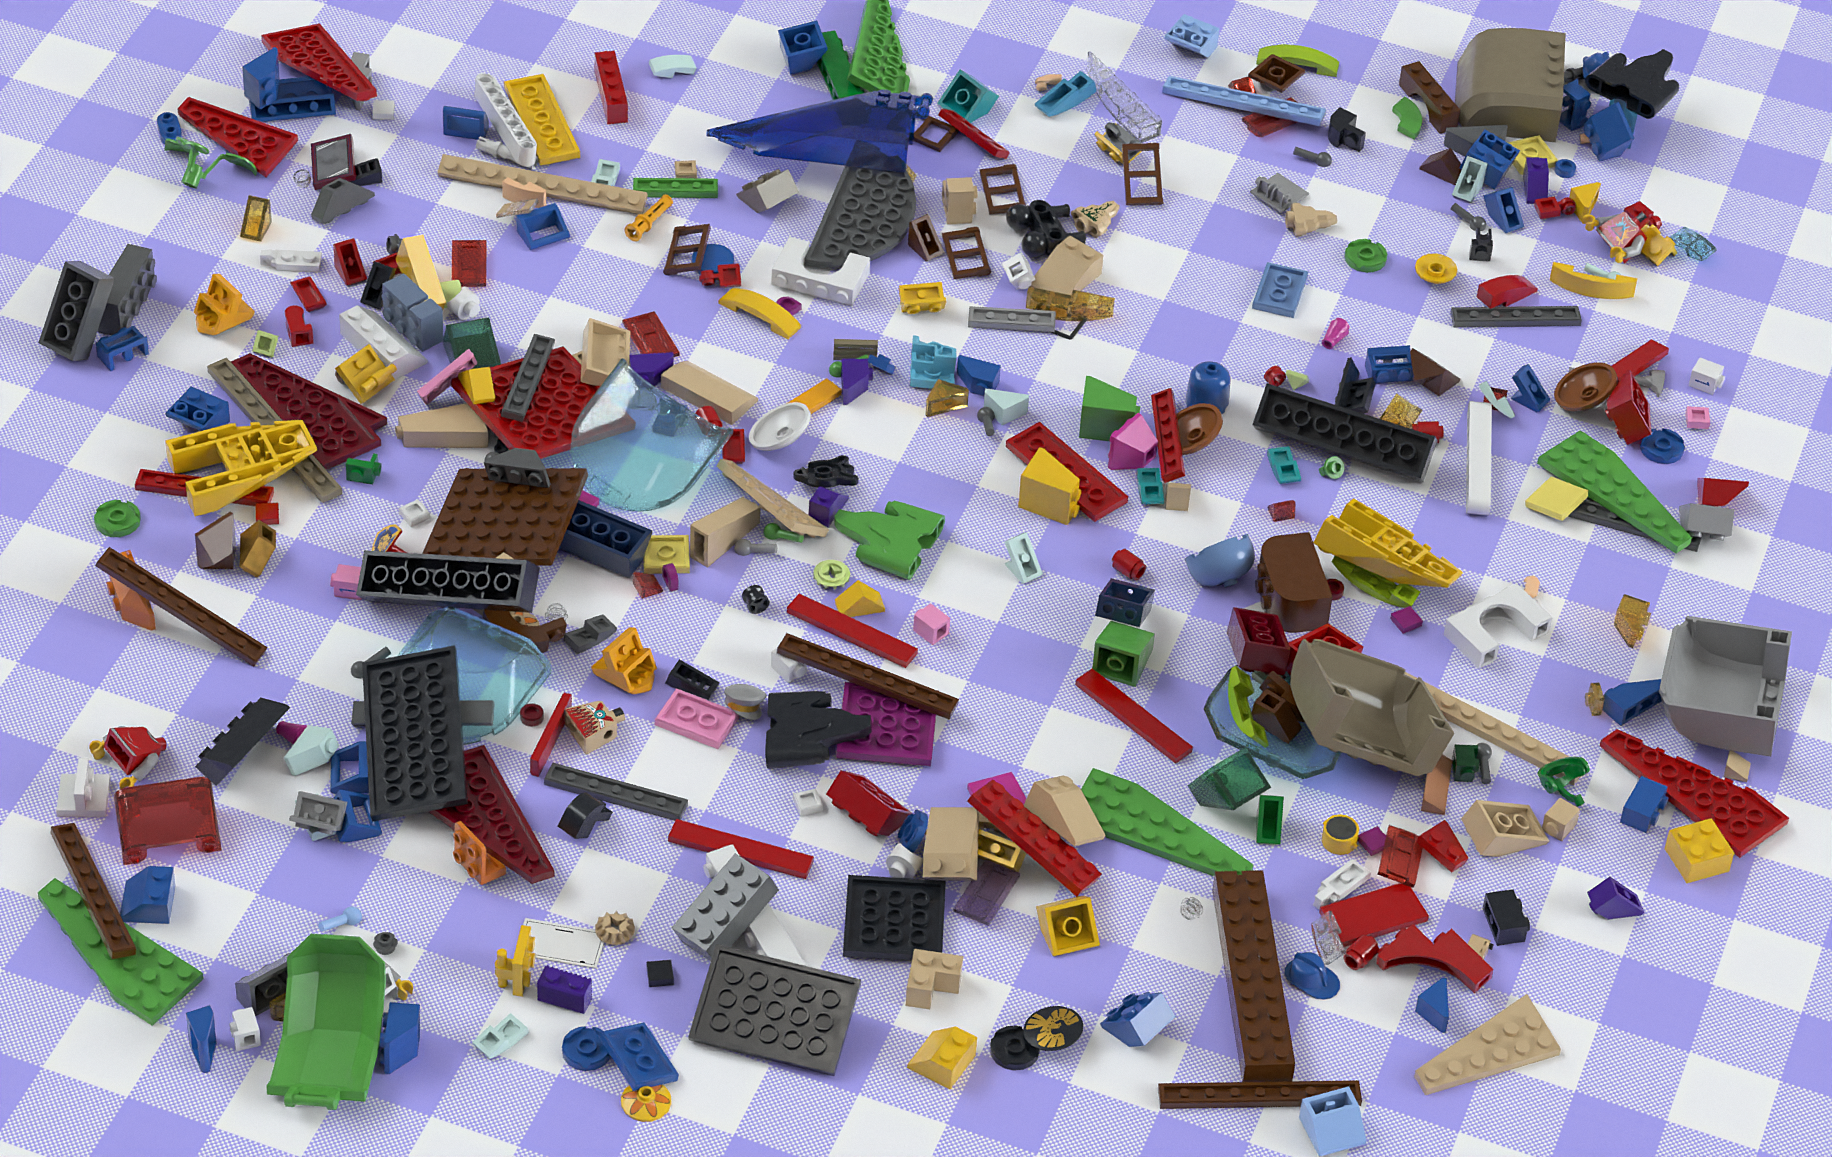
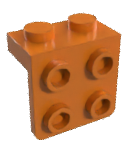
[453,821,506,885]

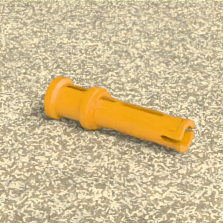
[624,194,673,242]

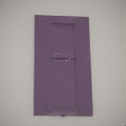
[953,859,1020,926]

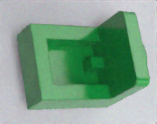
[346,453,382,485]

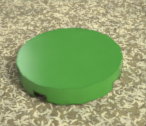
[1344,239,1388,273]
[94,499,141,537]

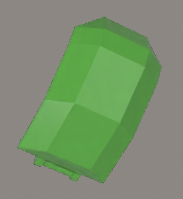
[266,933,386,1110]

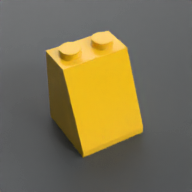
[1018,447,1081,525]

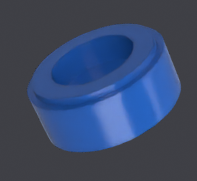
[1554,159,1576,178]

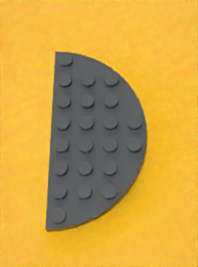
[805,139,916,268]

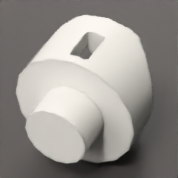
[447,286,480,320]
[886,843,923,879]

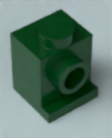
[1452,744,1479,782]

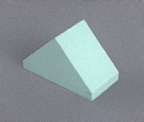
[1452,156,1487,203]
[984,388,1029,425]

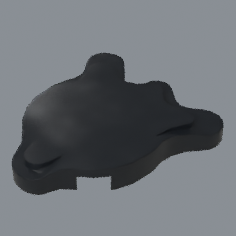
[793,455,859,488]

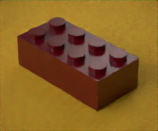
[1227,607,1291,675]

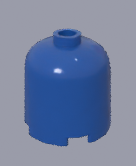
[1185,361,1231,414]

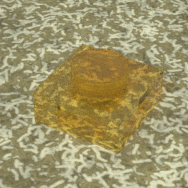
[1585,682,1605,716]

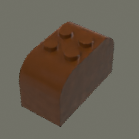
[1255,532,1333,633]

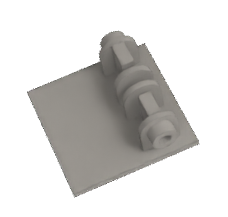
[1250,173,1309,213]

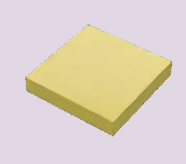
[1508,135,1558,175]
[1525,476,1588,521]
[643,535,690,574]

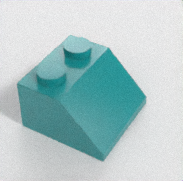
[937,69,999,123]

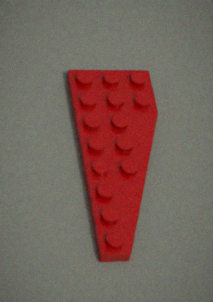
[261,23,377,101]
[1600,729,1789,858]

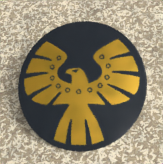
[1023,1006,1083,1051]

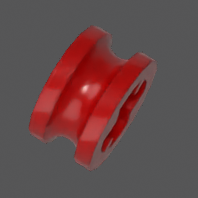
[1264,365,1286,387]

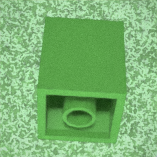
[1079,376,1140,441]
[1092,621,1155,687]

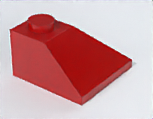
[1697,478,1749,507]

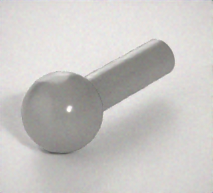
[734,539,778,556]

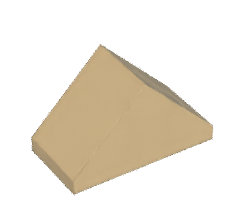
[1166,482,1191,511]

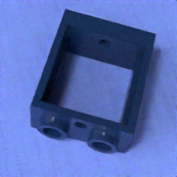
[1095,578,1155,628]

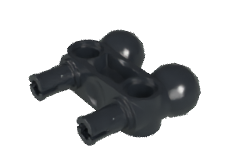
[1006,200,1086,258]

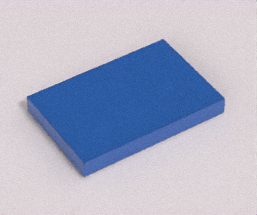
[599,1022,679,1091]

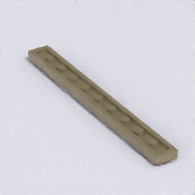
[207,357,342,503]

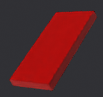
[1319,881,1429,948]

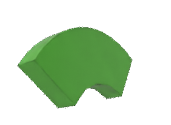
[1392,96,1422,139]

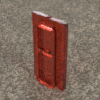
[1242,97,1298,137]
[452,240,487,287]
[622,311,680,357]
[1377,825,1423,888]

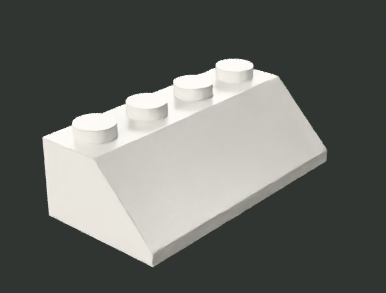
[339,305,428,380]

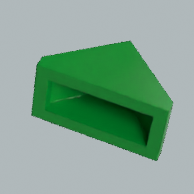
[1256,795,1284,845]

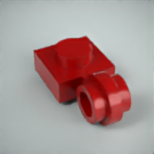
[1534,196,1576,219]
[1624,201,1662,230]
[699,263,741,288]

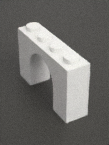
[771,236,870,306]
[1444,584,1553,669]

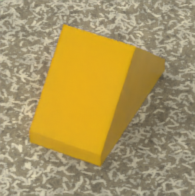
[1569,182,1601,222]
[458,367,495,404]
[835,580,885,617]

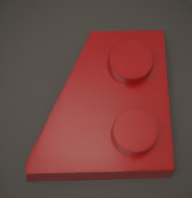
[1416,820,1468,873]

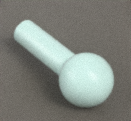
[1583,263,1621,280]

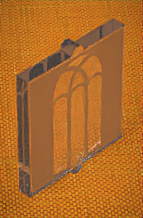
[496,198,539,218]

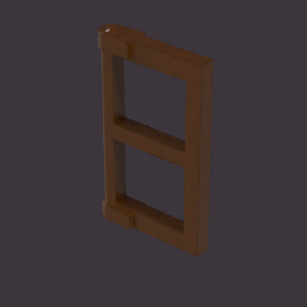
[887,105,959,152]
[1122,143,1164,205]
[979,164,1026,215]
[663,224,711,275]
[942,227,991,279]

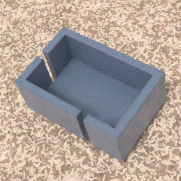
[382,273,444,352]

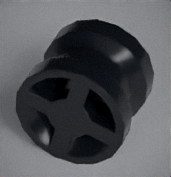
[742,585,770,614]

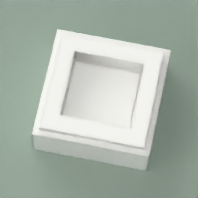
[373,100,395,120]
[399,499,430,527]
[793,789,823,816]

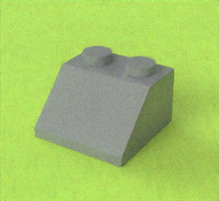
[1679,503,1735,541]

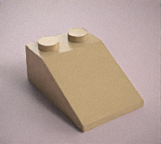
[1030,236,1104,306]
[1024,775,1106,846]
[1461,800,1549,857]
[923,807,979,881]

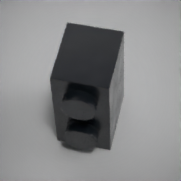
[1482,889,1530,946]

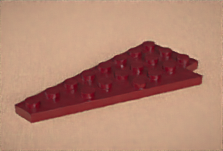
[231,353,388,470]
[427,745,555,884]

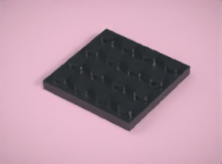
[843,875,946,961]

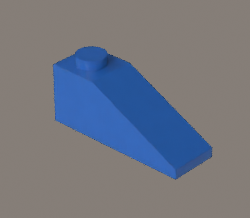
[1601,679,1662,726]

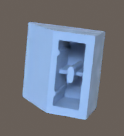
[1165,14,1220,58]
[1299,1087,1366,1157]

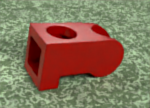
[285,305,314,347]

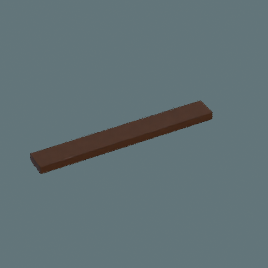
[95,547,268,667]
[777,633,959,720]
[50,823,136,959]
[1158,1080,1362,1109]

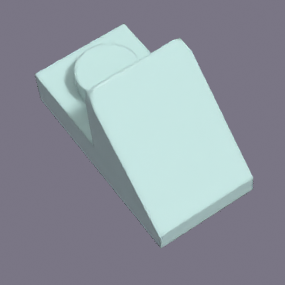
[1004,532,1043,583]

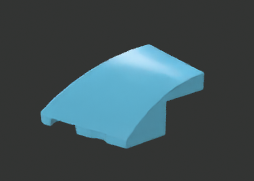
[910,335,957,391]

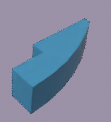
[1035,71,1097,117]

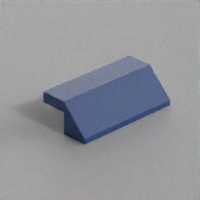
[249,76,336,122]

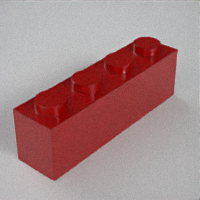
[594,50,628,125]

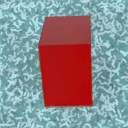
[333,238,367,286]

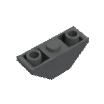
[1444,125,1508,156]
[311,178,375,224]
[484,448,551,488]

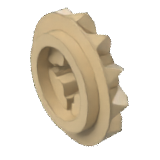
[595,910,635,945]

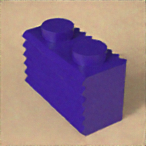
[537,965,592,1014]

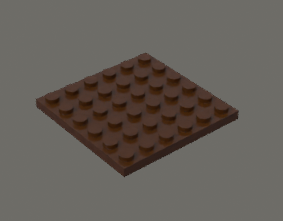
[422,468,588,566]

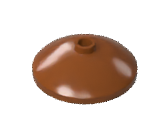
[1554,362,1618,412]
[1177,403,1223,455]

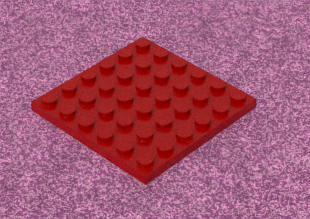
[451,346,636,459]

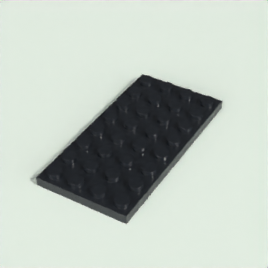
[362,645,468,821]

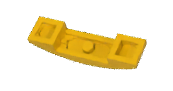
[1550,262,1638,299]
[718,288,801,339]

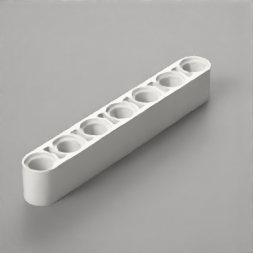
[474,73,537,166]
[1466,401,1492,516]

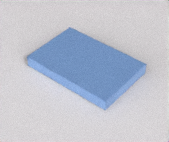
[1252,262,1309,318]

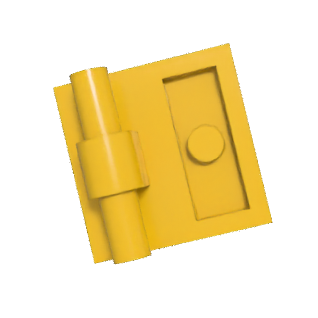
[335,344,397,404]
[495,925,536,997]

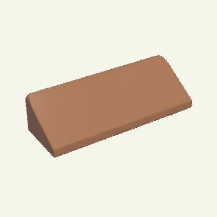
[1421,754,1452,815]

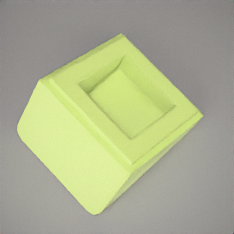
[440,280,461,308]

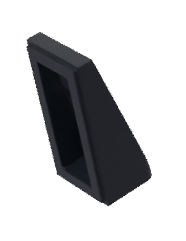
[350,158,382,186]
[665,659,720,700]

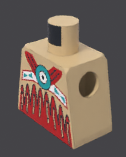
[565,701,625,755]

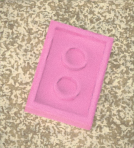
[417,349,477,405]
[655,688,739,749]

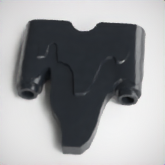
[1585,49,1679,119]
[765,691,872,769]

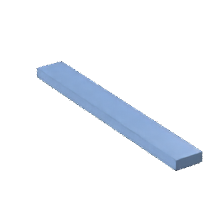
[1162,76,1326,126]

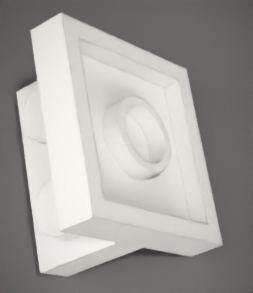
[56,758,111,817]

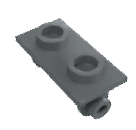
[1104,122,1141,161]

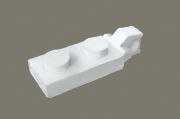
[260,249,322,273]
[1313,859,1371,910]

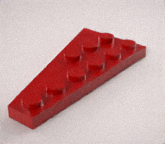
[177,97,298,178]

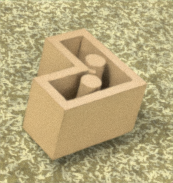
[942,177,978,224]
[905,949,964,1010]

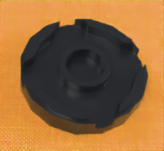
[990,1025,1040,1070]

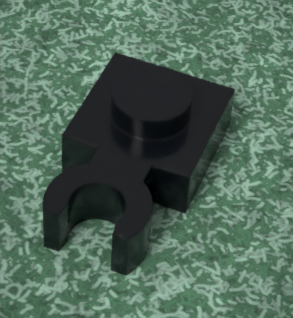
[1469,228,1493,261]

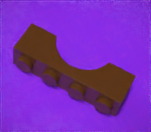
[1399,61,1461,134]

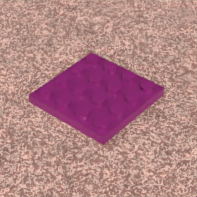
[836,682,939,766]

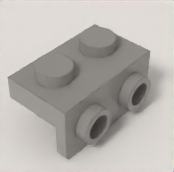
[289,791,347,835]

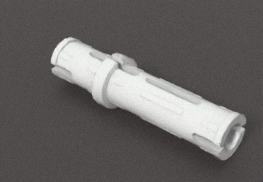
[476,136,538,170]

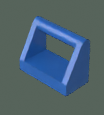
[443,106,489,140]
[516,203,570,250]
[330,741,369,794]
[334,790,382,843]
[186,1005,217,1073]

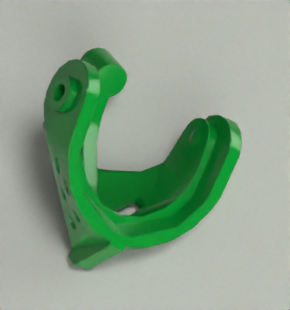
[1537,756,1590,807]

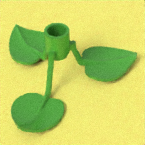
[164,136,257,189]

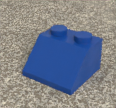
[778,20,827,75]
[242,47,280,110]
[1583,102,1635,162]
[120,866,176,924]

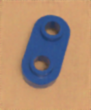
[157,112,182,144]

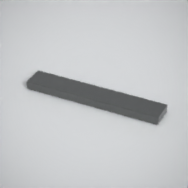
[1450,306,1582,328]
[501,334,555,422]
[1568,500,1703,552]
[351,700,495,726]
[544,763,688,821]

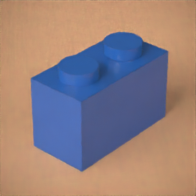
[1620,776,1669,833]

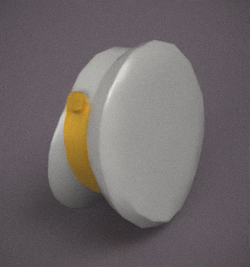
[724,684,767,720]

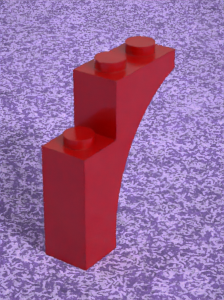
[1376,924,1493,993]

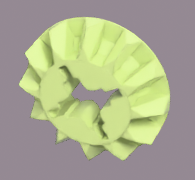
[813,560,850,590]

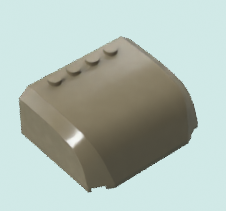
[1455,28,1566,142]
[1291,639,1455,776]

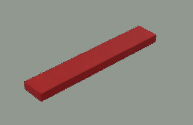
[1151,388,1185,484]
[134,469,274,506]
[787,593,918,668]
[1075,668,1193,764]
[668,819,814,879]

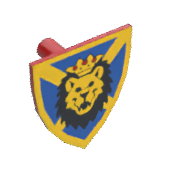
[372,524,407,553]

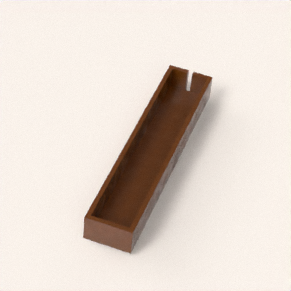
[1212,870,1295,1082]

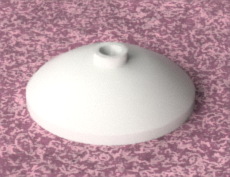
[749,402,811,451]

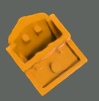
[194,274,255,335]
[591,627,657,694]

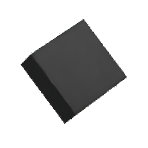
[646,960,674,987]

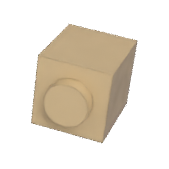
[1542,798,1580,841]

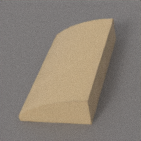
[581,318,630,387]
[661,361,758,425]

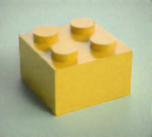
[1664,818,1734,883]

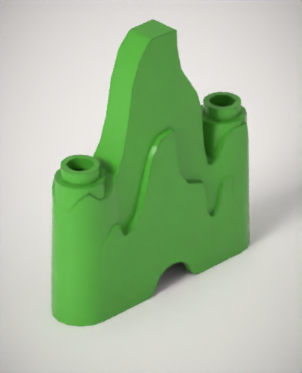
[834,501,945,580]

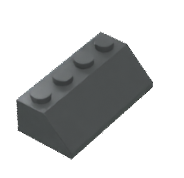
[235,953,290,1016]

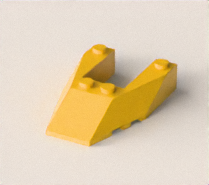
[165,420,317,516]
[1313,498,1463,588]

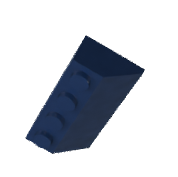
[559,500,652,578]

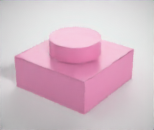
[1685,406,1710,429]

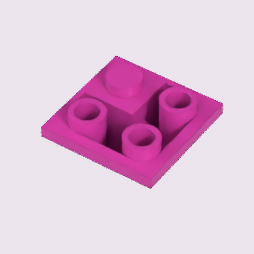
[1108,413,1158,470]

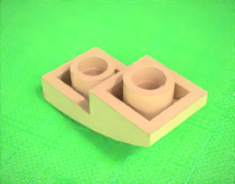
[502,177,546,208]

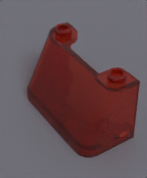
[114,777,222,865]

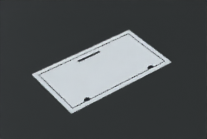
[514,918,604,968]

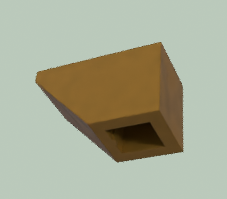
[239,520,276,578]

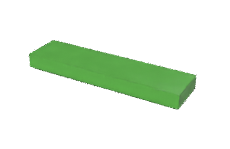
[633,178,718,198]

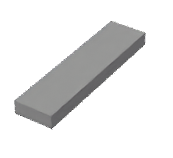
[968,306,1056,332]

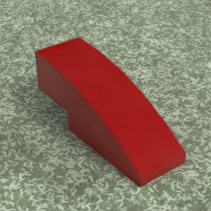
[1476,275,1538,309]

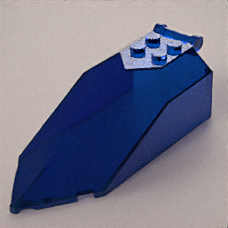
[706,89,933,172]

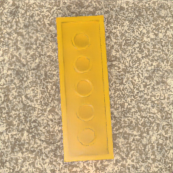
[504,74,580,166]

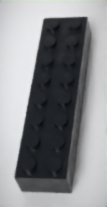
[1252,383,1438,482]
[356,550,540,613]

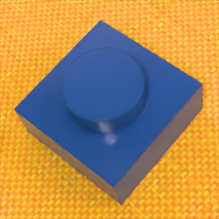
[868,354,896,374]

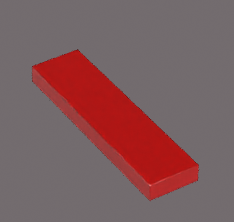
[938,109,1010,159]
[1612,339,1669,386]
[530,692,572,777]

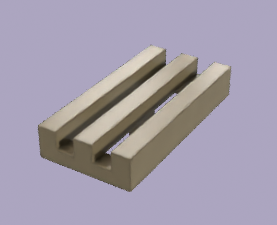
[833,339,878,360]

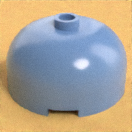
[1185,534,1255,588]

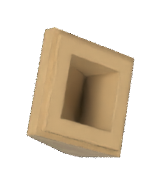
[1724,750,1751,782]

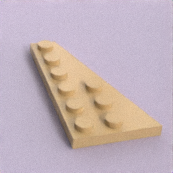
[716,459,829,538]
[1414,994,1561,1095]

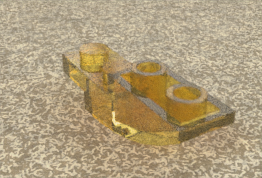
[1026,287,1115,321]

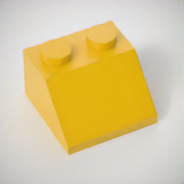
[1036,895,1100,956]
[907,1026,977,1089]

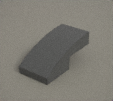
[563,614,617,654]

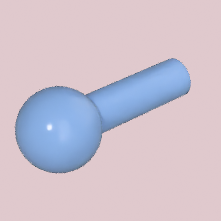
[318,906,362,932]

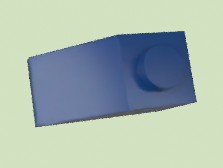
[1483,187,1524,233]
[957,355,1001,396]

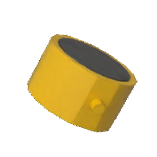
[1321,814,1359,855]

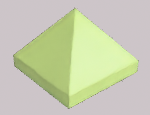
[252,330,279,357]
[1286,370,1310,390]

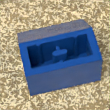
[1459,129,1520,190]
[165,386,230,431]
[1100,992,1176,1047]
[380,1002,420,1074]

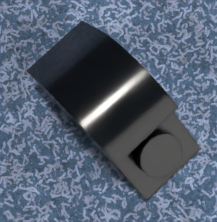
[1328,107,1366,152]
[557,792,613,839]

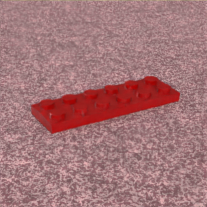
[1006,421,1129,522]
[967,780,1102,897]

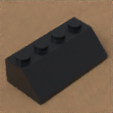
[195,697,290,786]

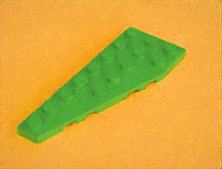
[847,0,910,108]
[1537,430,1692,554]
[1081,768,1254,876]
[38,878,204,1026]

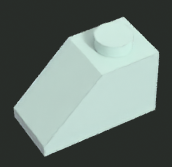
[284,725,339,776]

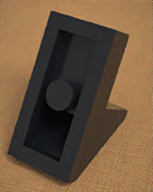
[360,261,396,310]

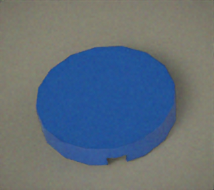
[691,244,734,275]
[1640,428,1685,464]
[895,809,928,853]
[562,1026,611,1071]

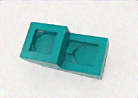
[1267,446,1301,484]
[1136,468,1164,504]

